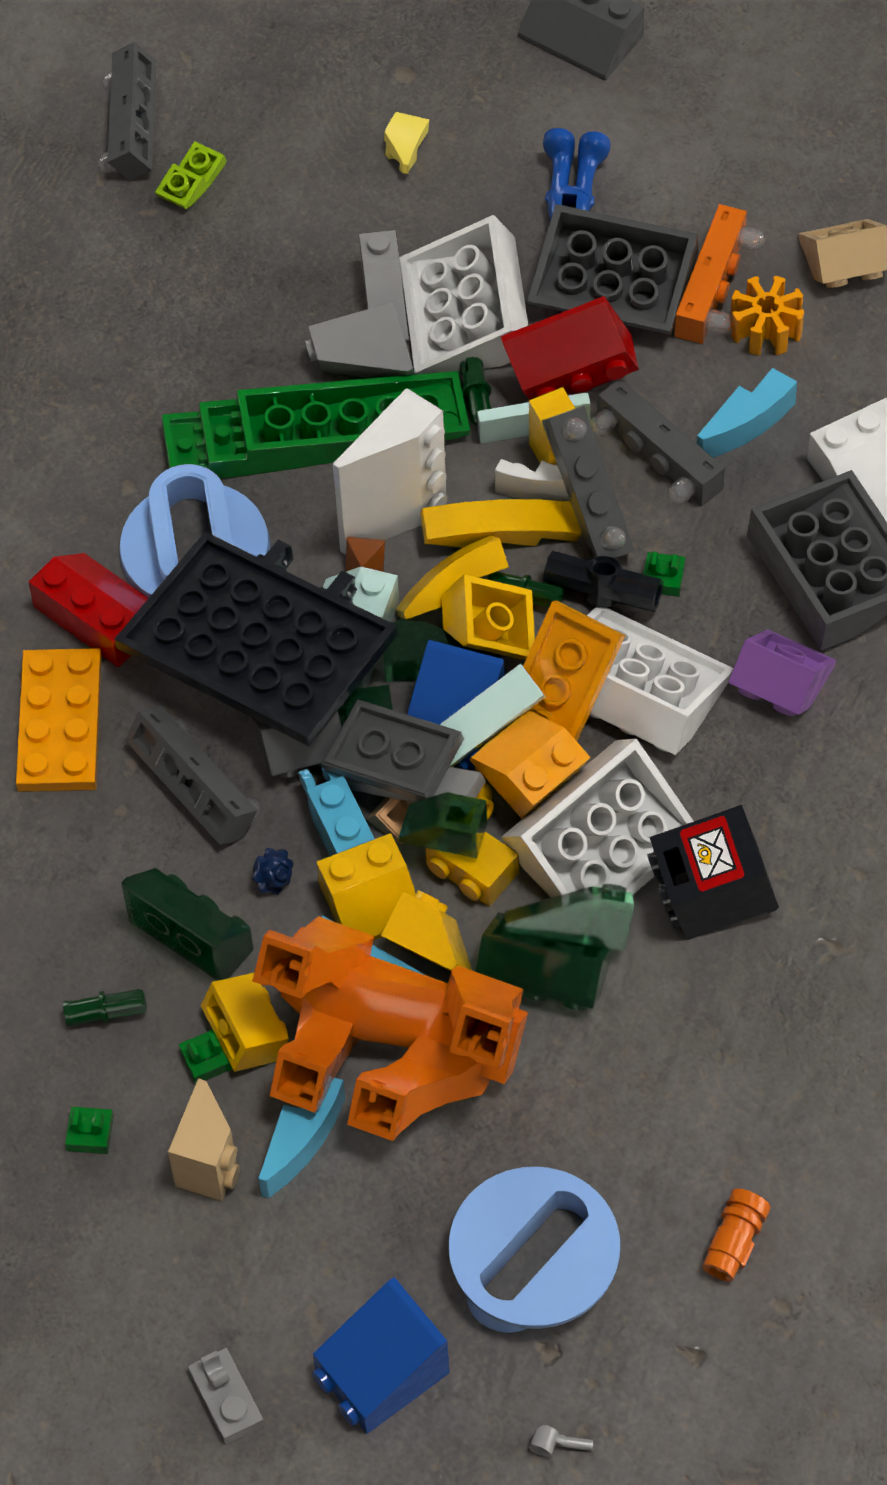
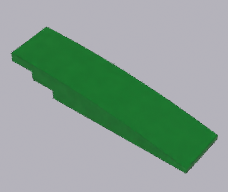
[161,371,470,479]

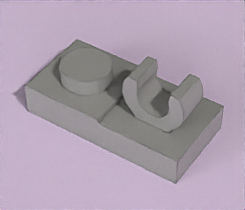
[188,1347,265,1445]

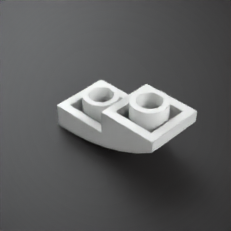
[495,459,570,501]

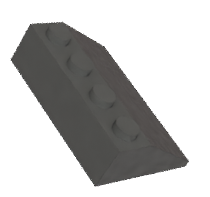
[527,204,699,335]
[747,470,887,650]

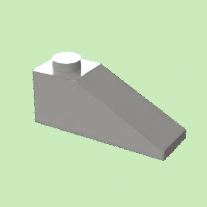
[359,230,409,344]

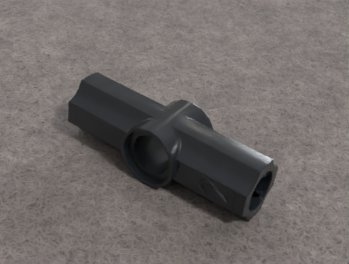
[543,550,664,613]

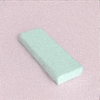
[477,393,591,444]
[440,664,546,767]

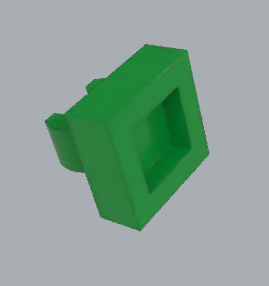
[644,551,686,597]
[179,1030,233,1084]
[65,1106,114,1154]

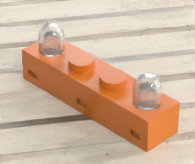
[675,204,766,344]

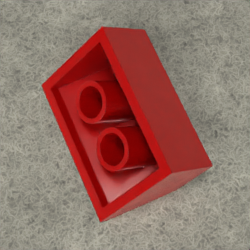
[501,296,639,400]
[28,553,148,668]

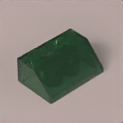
[121,868,254,981]
[475,912,616,1010]

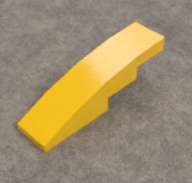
[420,499,582,548]

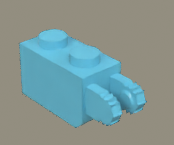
[298,764,374,856]

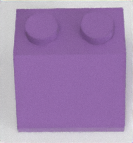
[728,629,837,716]

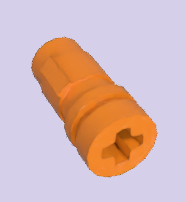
[702,1188,771,1282]

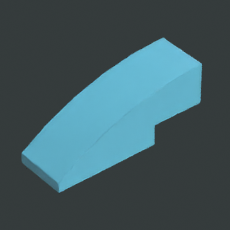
[697,368,797,458]
[258,1078,346,1198]

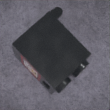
[647,805,779,940]

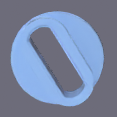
[119,464,271,598]
[449,1167,620,1333]

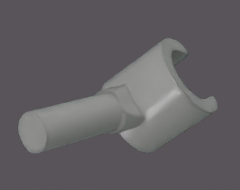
[529,1425,593,1457]

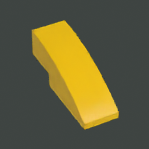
[396,535,509,619]

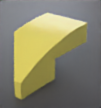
[384,112,429,174]

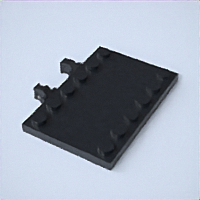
[114,532,398,746]

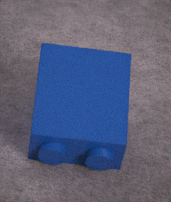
[407,640,505,771]
[312,1277,450,1434]

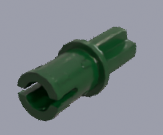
[459,357,491,426]
[488,571,564,608]
[63,989,147,1027]

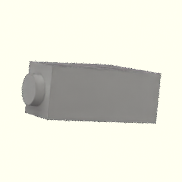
[305,302,415,378]

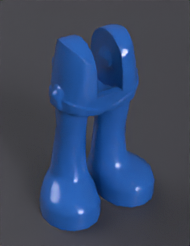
[543,128,611,222]

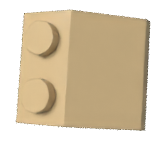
[798,219,887,288]
[168,1078,240,1201]

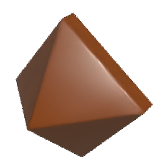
[345,537,385,572]

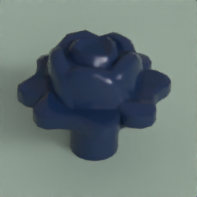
[252,848,294,895]

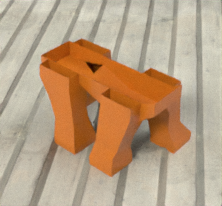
[252,916,528,1141]

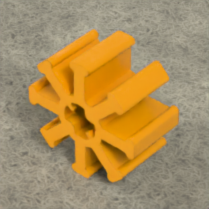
[730,276,804,356]

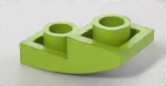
[155,141,227,209]

